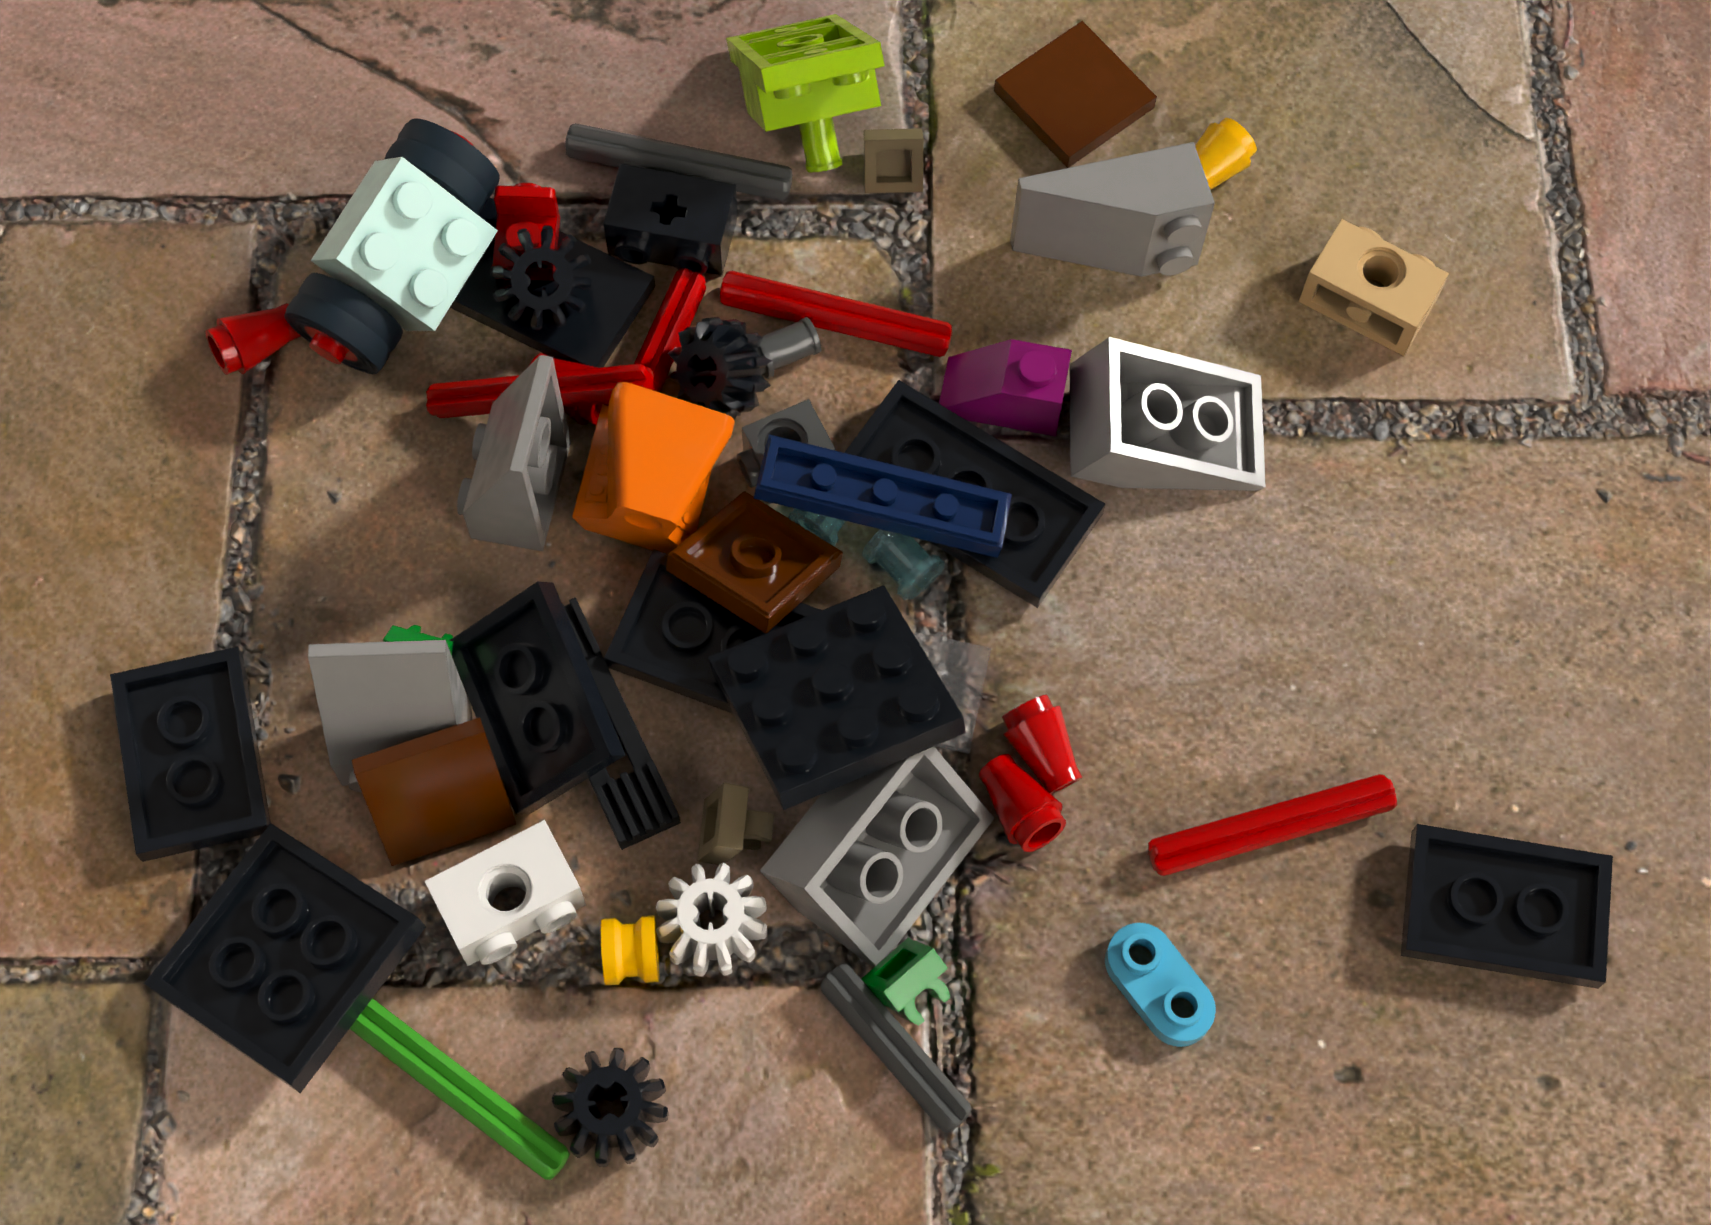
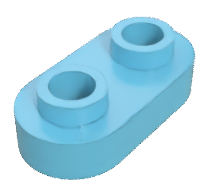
[1105,923,1216,1047]

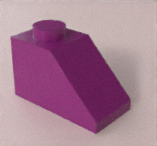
[939,339,1072,437]

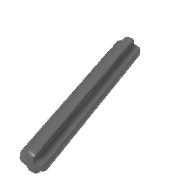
[565,123,793,201]

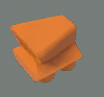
[572,382,735,554]

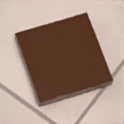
[994,21,1157,168]
[666,491,843,634]
[351,717,517,866]

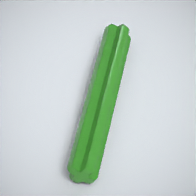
[350,998,570,1180]

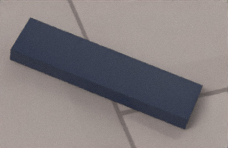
[753,434,1012,558]

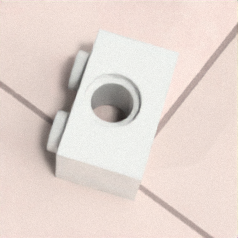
[425,820,586,966]

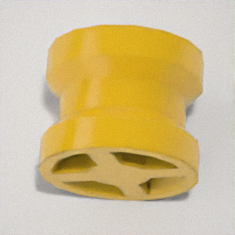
[601,915,659,986]

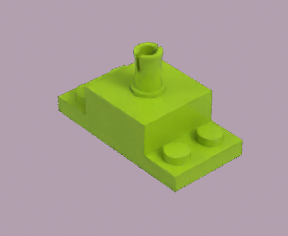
[726,14,885,172]

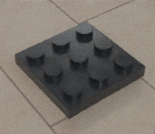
[708,585,966,810]
[144,823,426,1094]

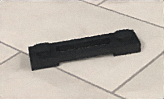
[562,597,681,850]

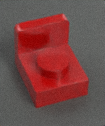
[492,183,560,281]

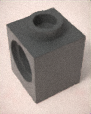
[736,399,836,504]

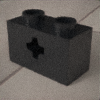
[603,164,738,276]

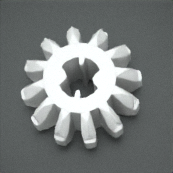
[656,862,767,976]

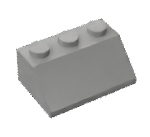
[760,747,994,967]

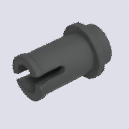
[754,317,822,379]

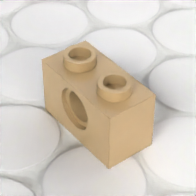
[1299,219,1449,356]

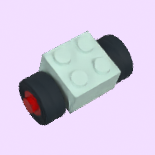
[284,118,500,374]

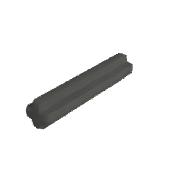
[821,964,972,1133]

